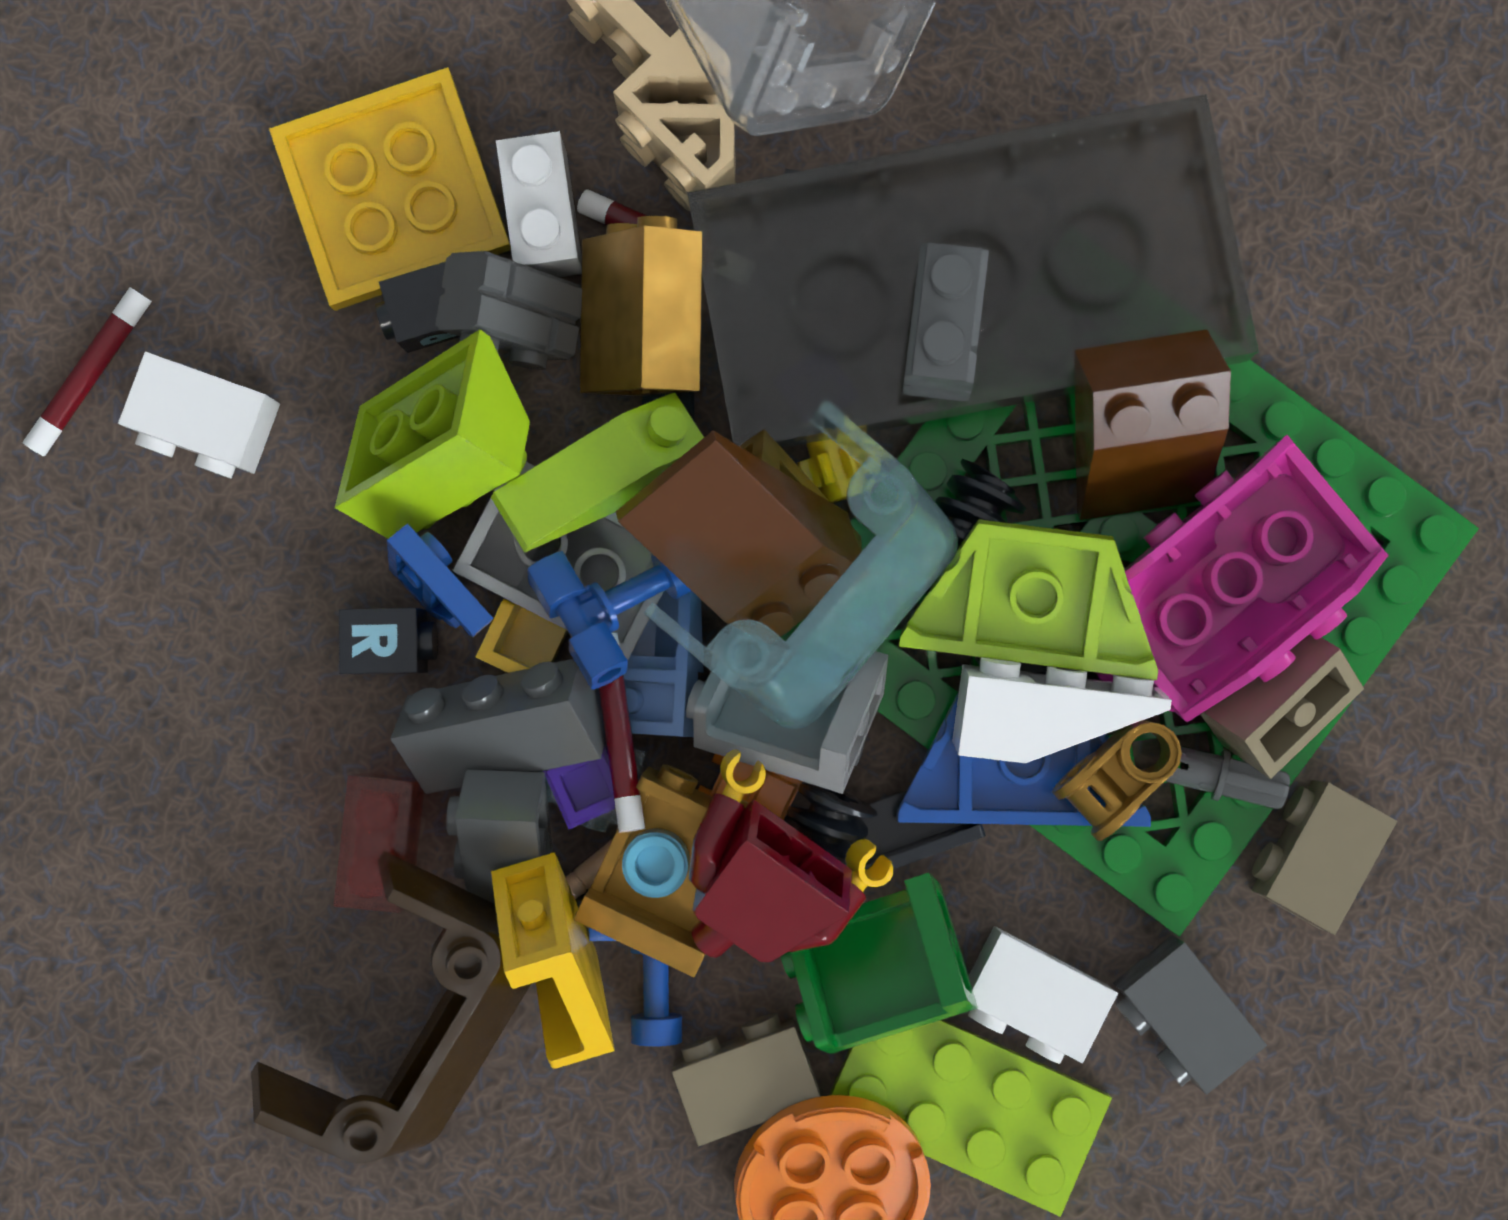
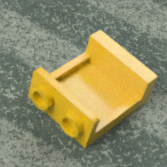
[491,852,615,1069]

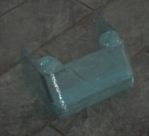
[644,399,958,729]

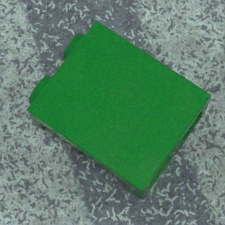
[780,872,978,1054]

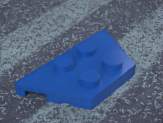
[896,692,1151,827]

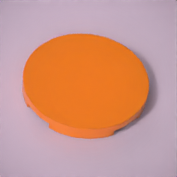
[734,1095,931,1220]

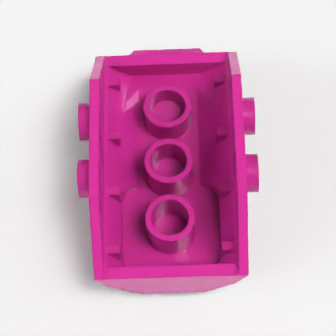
[1094,435,1389,722]

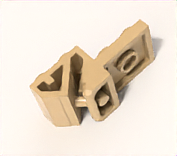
[566,0,736,218]

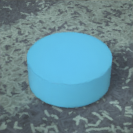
[622,828,690,898]

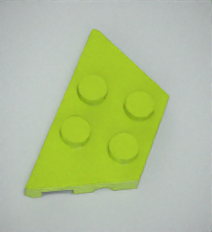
[899,519,1158,680]

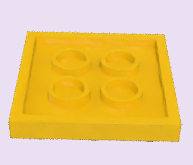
[269,67,511,311]

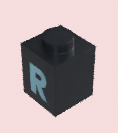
[375,261,460,353]
[339,608,438,675]

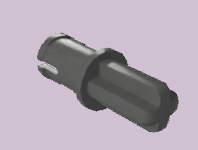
[1159,745,1290,809]

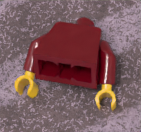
[689,749,893,962]

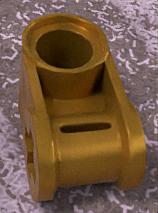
[1052,720,1182,841]

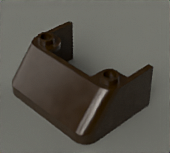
[251,851,532,1163]

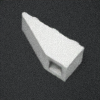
[952,657,1172,763]

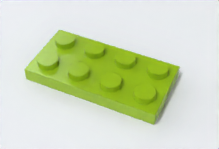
[829,1019,1112,1217]

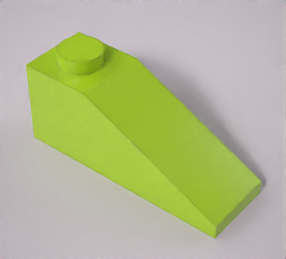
[491,392,704,553]

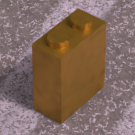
[580,216,702,396]

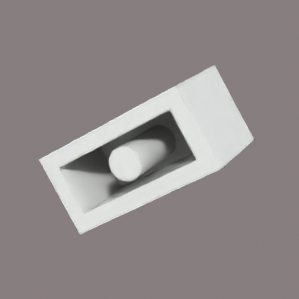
[496,131,582,277]
[118,352,280,479]
[968,926,1118,1064]

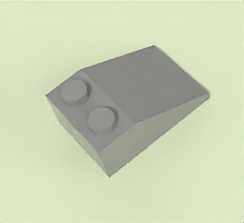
[453,462,664,660]

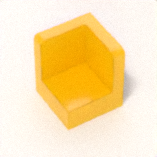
[476,599,568,673]

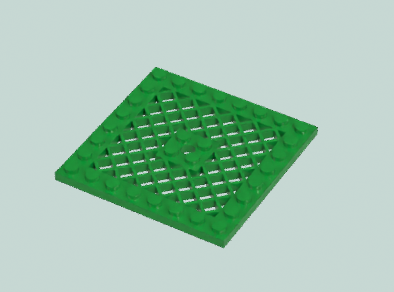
[779,228,1479,937]

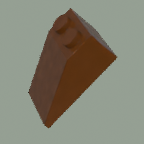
[1074,329,1231,520]
[616,430,867,645]

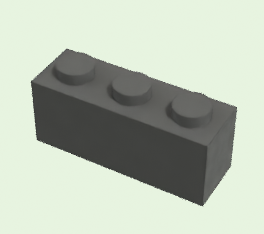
[390,659,606,794]

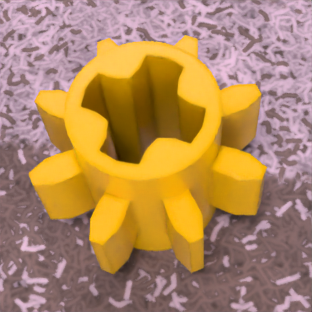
[797,430,878,503]

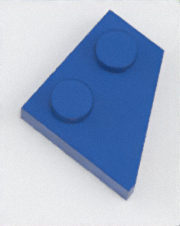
[387,523,493,637]

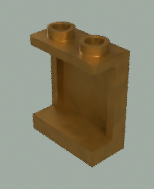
[574,765,749,977]

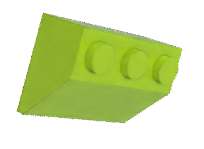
[335,329,530,539]

